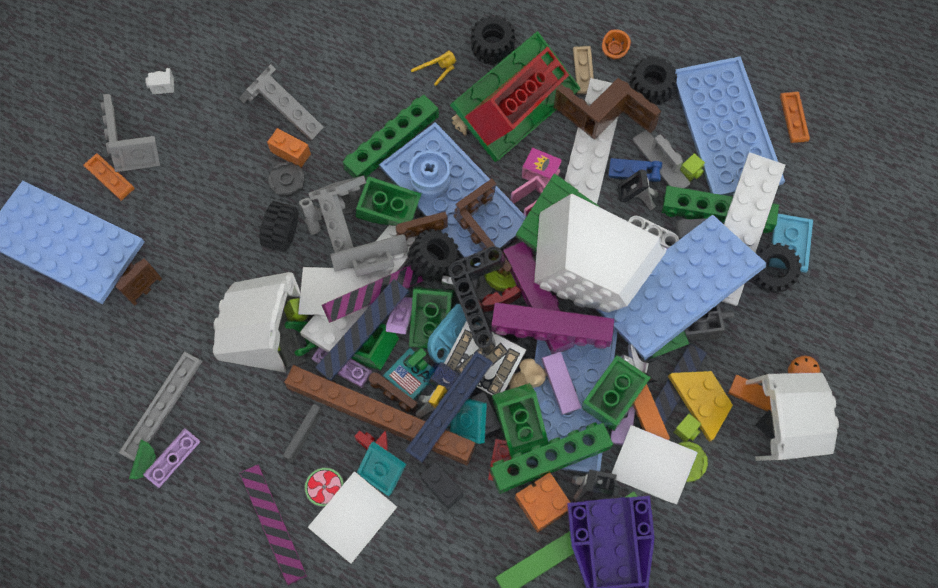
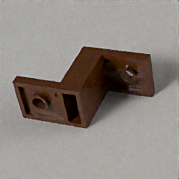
[554,78,661,140]

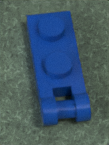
[609,158,662,182]

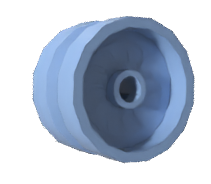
[409,150,450,198]

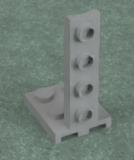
[239,64,323,140]
[101,94,160,172]
[309,176,366,268]

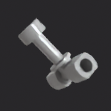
[299,195,345,235]

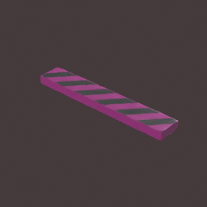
[321,265,424,323]
[240,465,307,585]

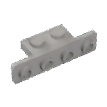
[633,130,690,189]
[330,234,408,277]

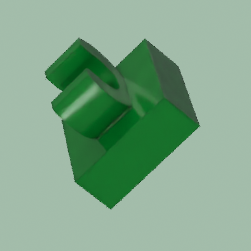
[404,348,428,371]

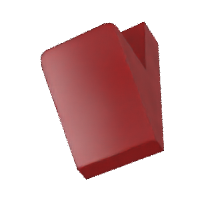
[354,430,388,451]

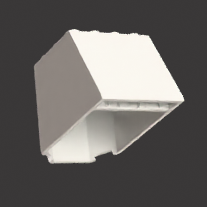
[534,194,666,312]

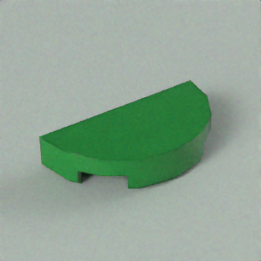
[129,439,156,479]

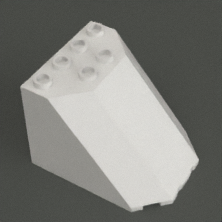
[213,272,301,372]
[746,373,839,461]

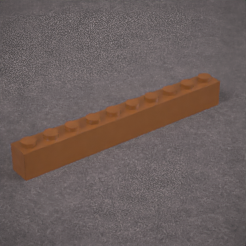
[284,365,475,466]

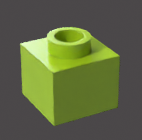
[680,154,705,182]
[284,298,308,322]
[673,414,701,442]

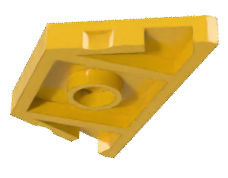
[668,371,733,441]

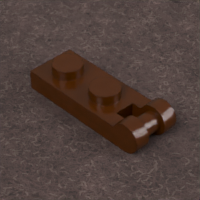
[396,212,448,241]
[369,373,418,413]

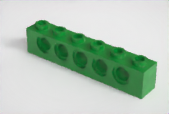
[343,94,439,178]
[661,186,779,233]
[490,422,613,494]

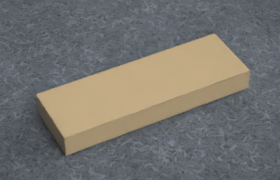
[573,46,594,95]

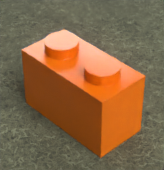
[267,128,311,168]

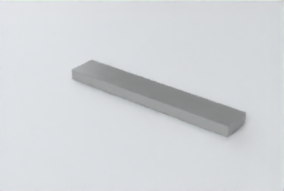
[119,351,202,461]

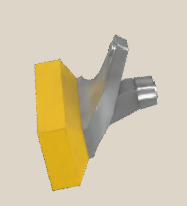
[416,385,448,418]

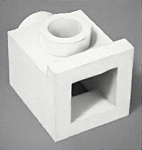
[146,68,174,94]

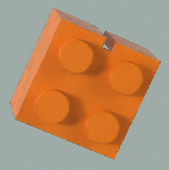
[515,472,570,533]

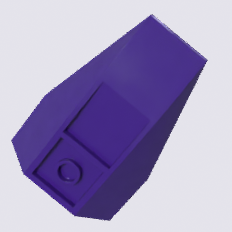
[567,496,655,588]

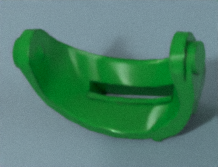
[284,321,318,356]

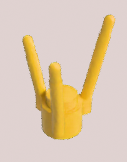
[411,51,456,86]

